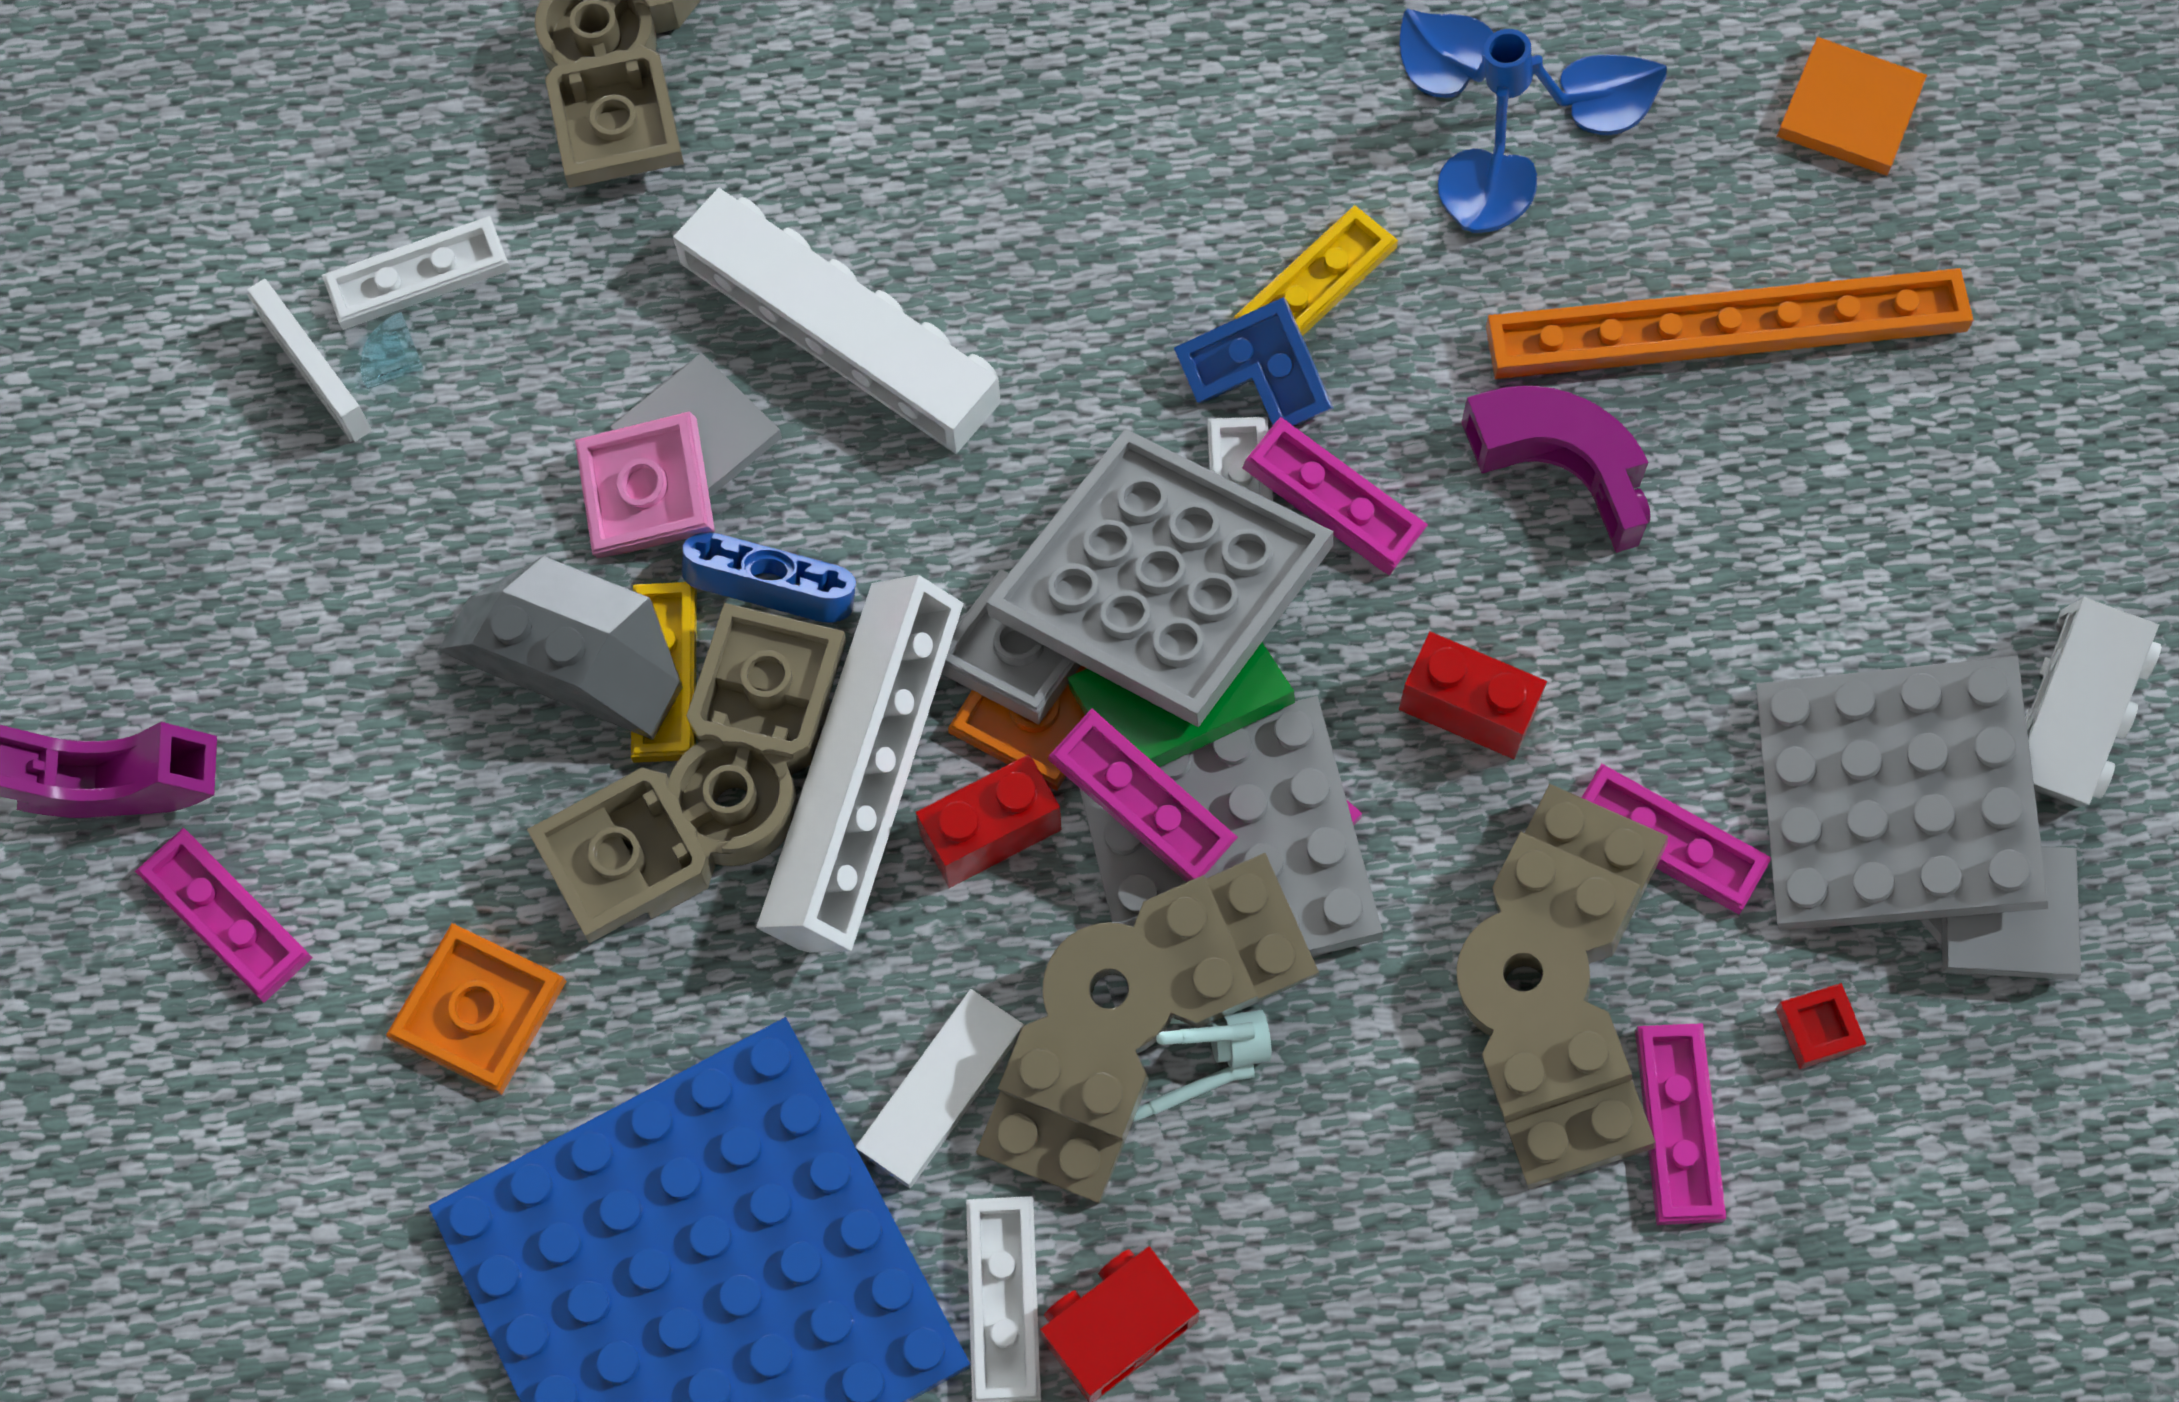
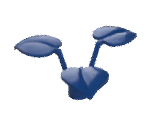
[1400,9,1667,233]

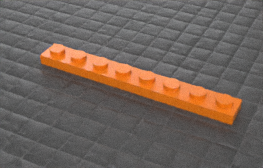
[1485,268,1974,379]

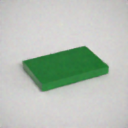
[1067,642,1295,767]

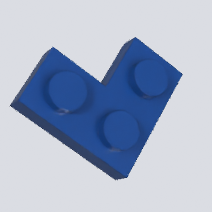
[1174,297,1334,427]

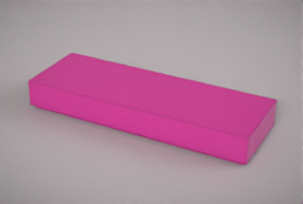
[1242,417,1428,576]
[1048,709,1238,882]
[1581,763,1771,915]
[135,827,313,1003]
[1635,1023,1726,1225]

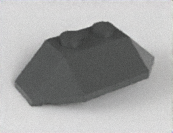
[438,556,683,740]

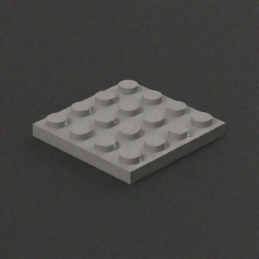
[986,429,1334,727]
[1756,655,2048,929]
[1080,696,1383,990]

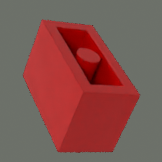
[1399,631,1547,760]
[915,754,1062,888]
[1040,1246,1200,1402]

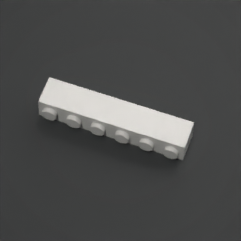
[673,188,1001,454]
[756,575,964,953]

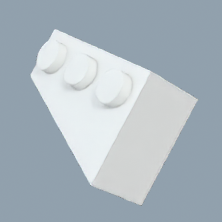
[2025,597,2161,807]

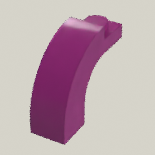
[1461,386,1651,553]
[0,722,217,818]

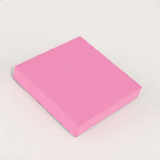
[575,411,715,558]

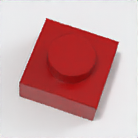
[1775,983,1867,1069]

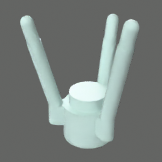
[1133,1009,1272,1122]

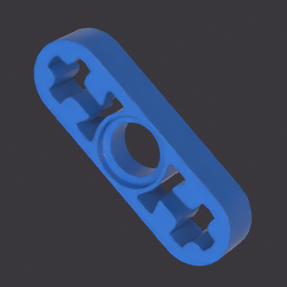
[681,532,856,623]

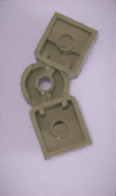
[535,0,701,188]
[527,603,846,944]
[1457,784,1668,1190]
[976,853,1319,1203]

